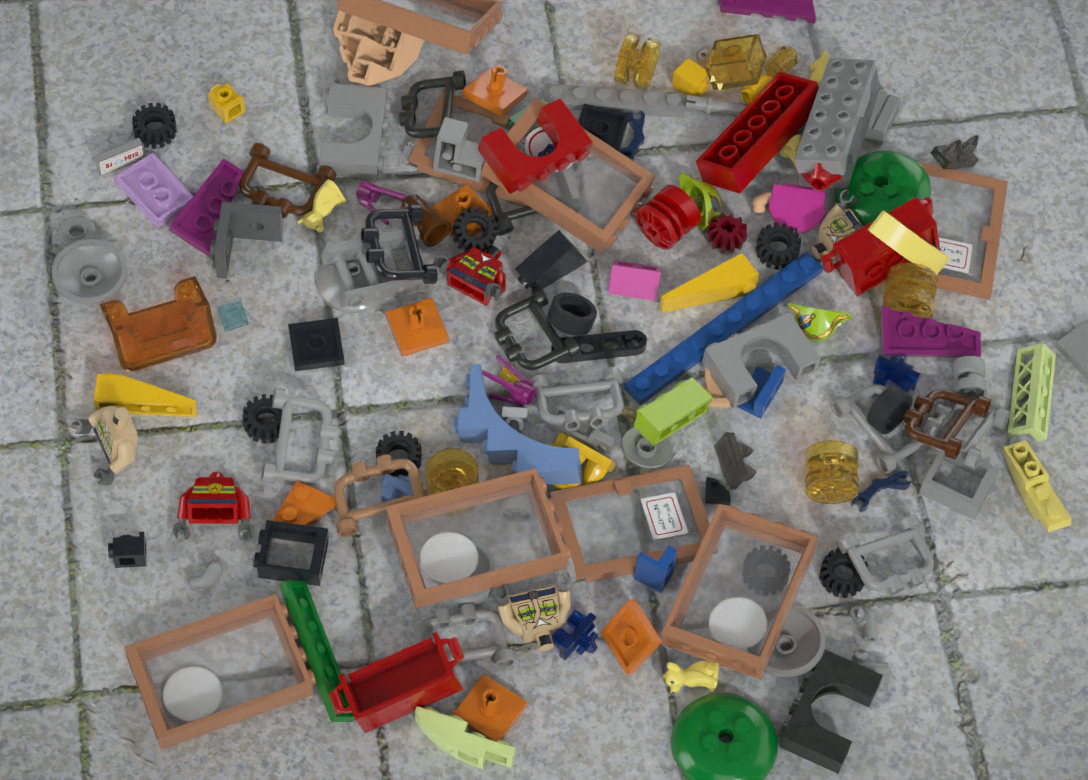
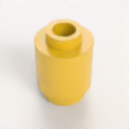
[741,74,773,104]

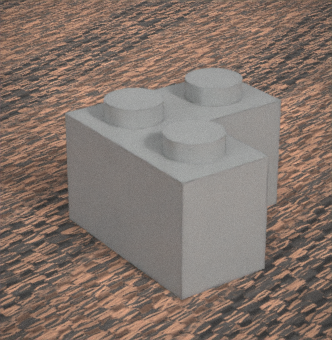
[433,117,485,182]

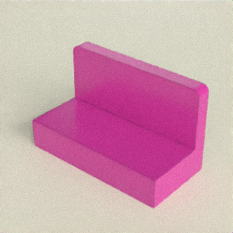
[608,260,662,300]

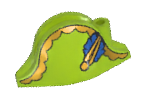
[678,173,722,230]
[788,303,853,342]

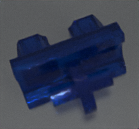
[873,354,921,393]
[552,610,598,661]

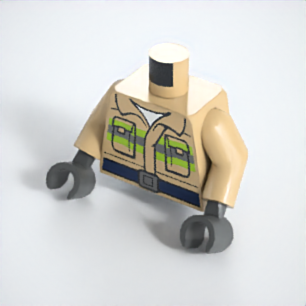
[811,189,863,264]
[71,406,138,485]
[491,572,572,651]

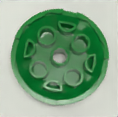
[835,150,931,227]
[671,693,778,780]

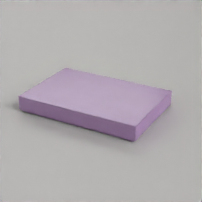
[114,152,193,229]

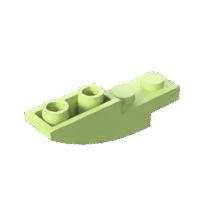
[415,706,516,769]

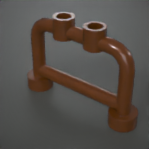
[239,143,337,218]
[904,389,991,460]

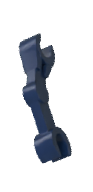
[620,111,645,161]
[851,471,911,512]

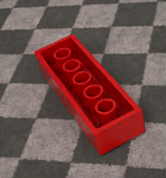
[696,72,819,194]

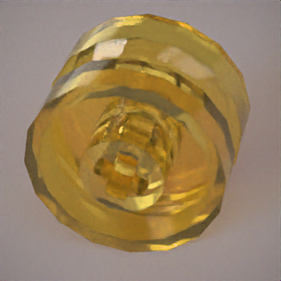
[614,32,661,90]

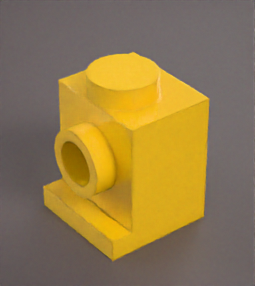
[208,83,245,124]

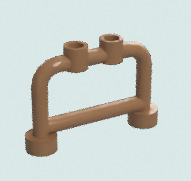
[334,455,424,537]

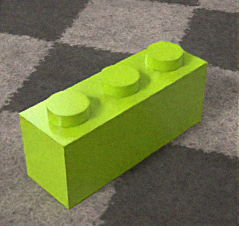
[633,377,713,446]

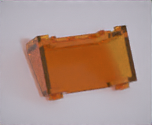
[100,276,217,372]

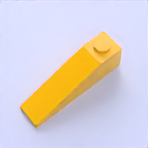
[659,253,759,313]
[94,373,198,417]

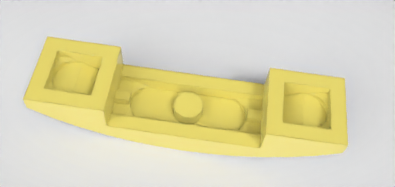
[868,210,950,277]

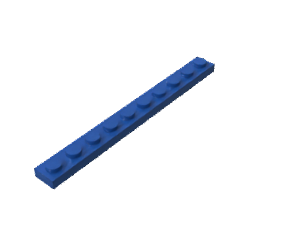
[624,251,823,406]

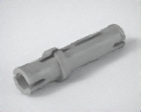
[685,94,749,117]

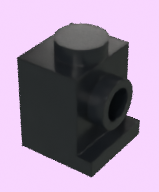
[108,531,147,568]

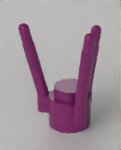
[356,180,406,225]
[481,355,536,407]

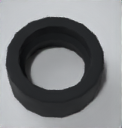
[547,292,597,336]
[867,385,913,434]

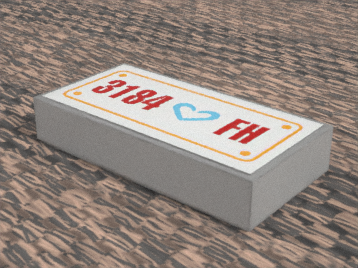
[95,138,144,176]

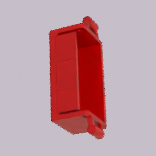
[822,197,940,296]
[328,631,465,733]

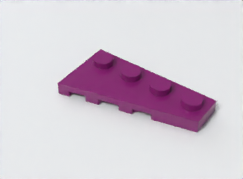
[880,306,981,358]

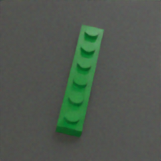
[279,580,355,723]

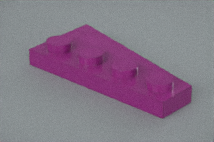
[719,0,816,23]
[169,158,244,257]

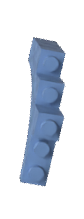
[454,364,581,484]

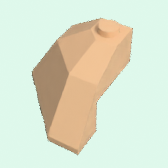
[333,11,424,86]

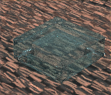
[217,300,249,332]

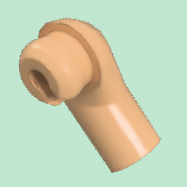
[751,192,772,213]

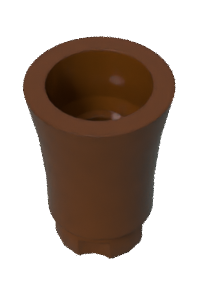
[400,194,451,247]

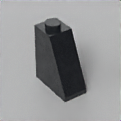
[515,230,587,289]

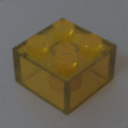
[705,34,767,90]

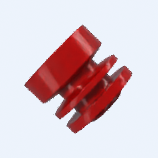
[635,185,701,250]

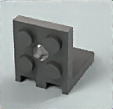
[210,202,283,279]

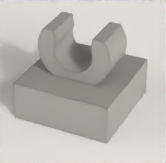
[502,406,528,430]

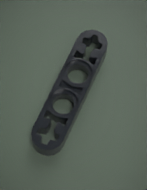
[551,330,647,363]

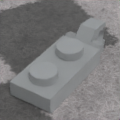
[546,404,616,454]

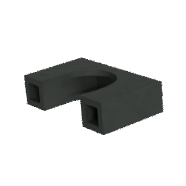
[778,649,883,774]

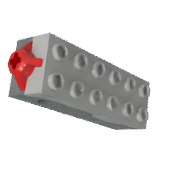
[794,59,881,190]

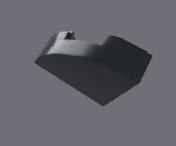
[705,477,731,505]

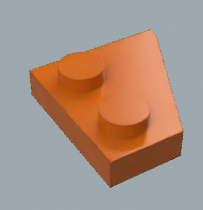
[272,481,337,526]

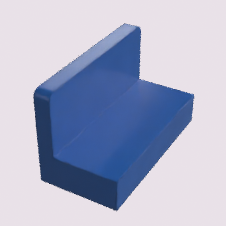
[736,365,786,419]
[634,545,678,593]

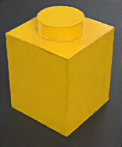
[672,58,710,96]

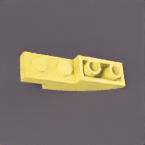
[1003,440,1072,533]

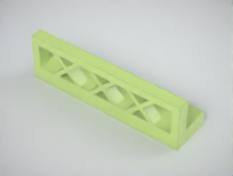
[1008,343,1056,442]

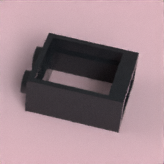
[253,520,329,586]

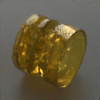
[882,263,938,319]
[805,440,859,504]
[425,448,480,517]

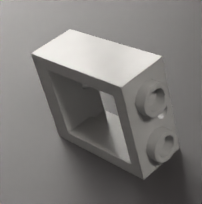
[918,450,999,520]

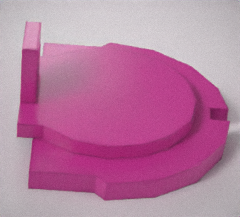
[768,184,826,233]

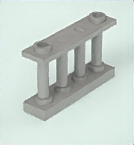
[321,226,433,308]

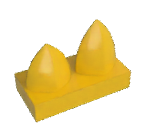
[564,436,616,485]

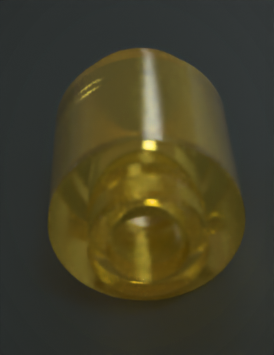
[764,46,798,78]

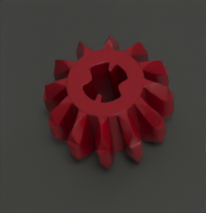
[707,212,748,254]

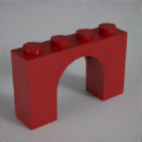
[477,98,593,194]

